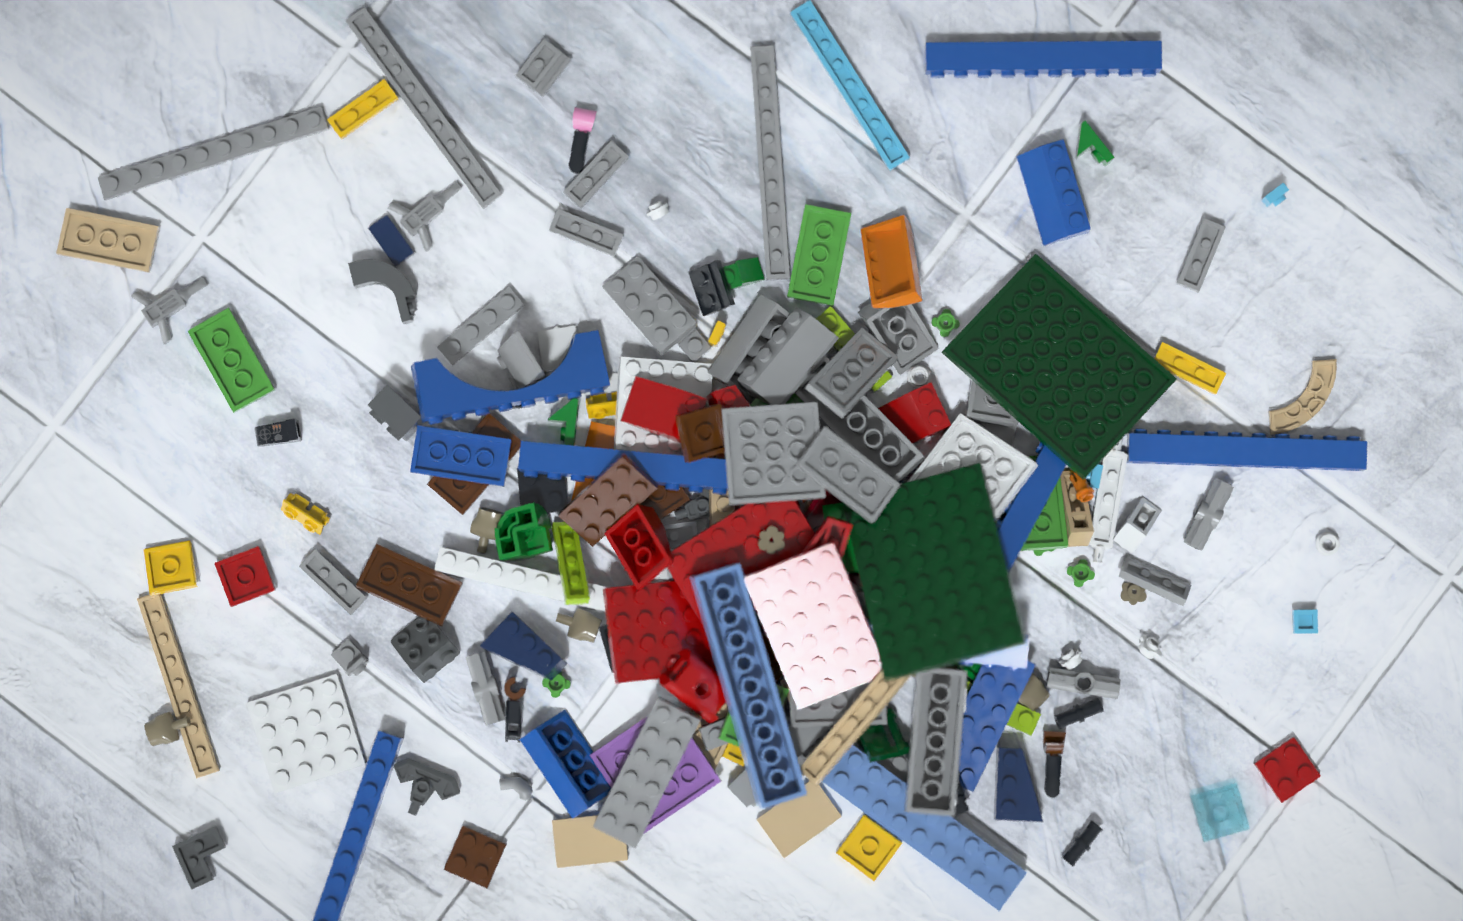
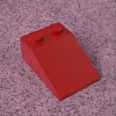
[620,376,707,443]
[877,382,951,444]
[604,504,674,590]

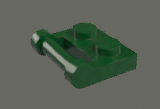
[859,708,910,763]

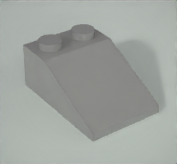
[858,303,939,375]
[497,331,546,390]

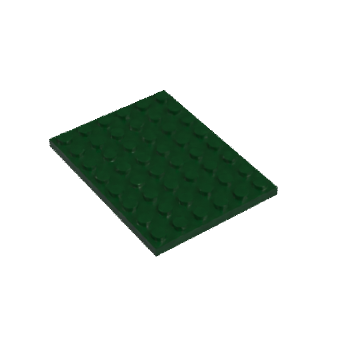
[942,253,1177,480]
[842,463,1026,682]

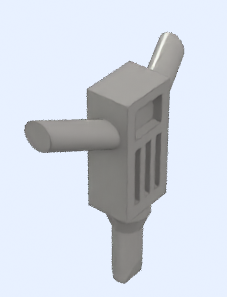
[387,181,462,252]
[131,277,207,345]

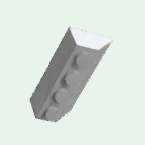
[708,294,790,403]
[737,308,839,406]

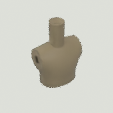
[470,507,503,553]
[556,608,602,643]
[1018,673,1050,712]
[144,712,191,746]

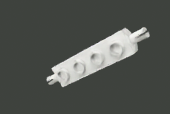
[1089,438,1128,564]

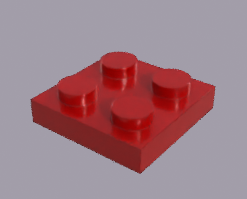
[214,546,276,608]
[1254,737,1321,803]

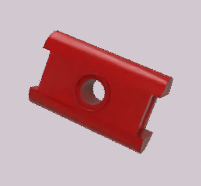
[659,648,726,723]

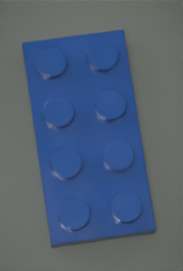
[410,425,512,487]

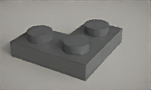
[172,826,226,890]

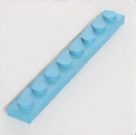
[790,0,910,171]

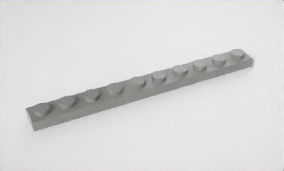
[346,7,502,209]
[750,45,790,281]
[97,106,329,201]

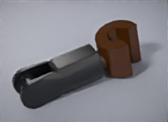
[504,676,526,743]
[1043,731,1066,798]

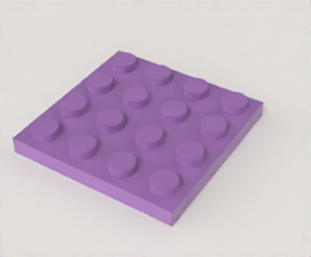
[590,715,722,834]

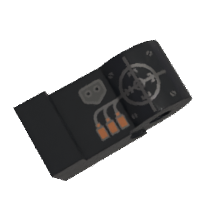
[254,419,302,447]

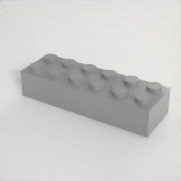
[794,356,925,484]
[904,668,967,816]
[593,696,702,849]

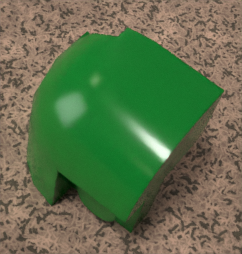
[495,503,553,561]

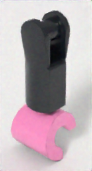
[569,107,597,174]

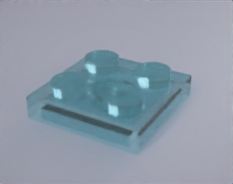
[1190,783,1250,842]

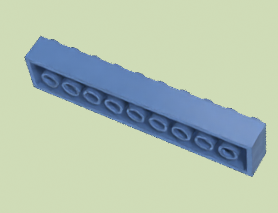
[690,563,808,809]
[822,745,1027,911]

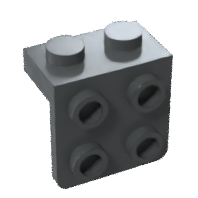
[391,617,460,683]

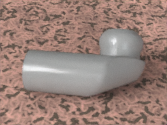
[499,777,532,801]

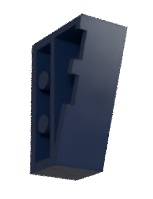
[480,612,568,681]
[994,748,1043,822]

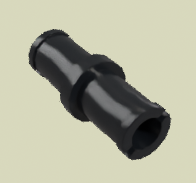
[1054,698,1104,729]
[1062,820,1103,867]

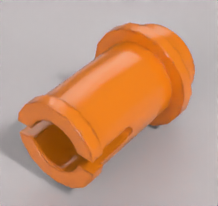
[1069,472,1094,503]

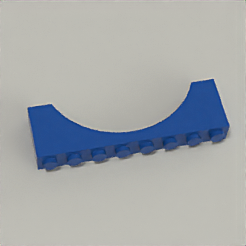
[411,330,610,424]

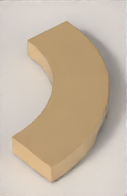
[1268,359,1337,435]

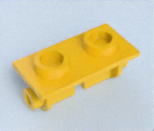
[585,392,617,419]
[281,493,331,535]

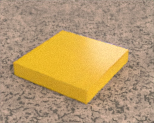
[143,540,198,596]
[836,815,902,882]

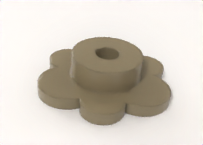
[758,526,784,554]
[1120,582,1147,605]

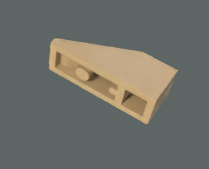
[1060,471,1094,547]

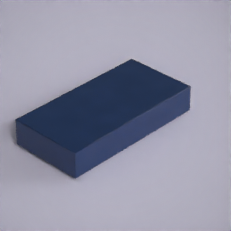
[368,215,415,267]

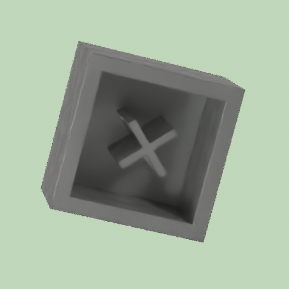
[368,385,425,442]

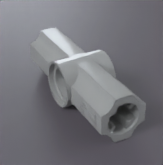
[1184,479,1234,551]
[465,651,506,726]
[1046,667,1121,699]

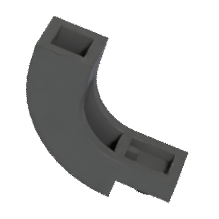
[348,259,417,325]

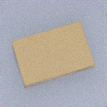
[756,781,842,858]
[552,815,628,868]

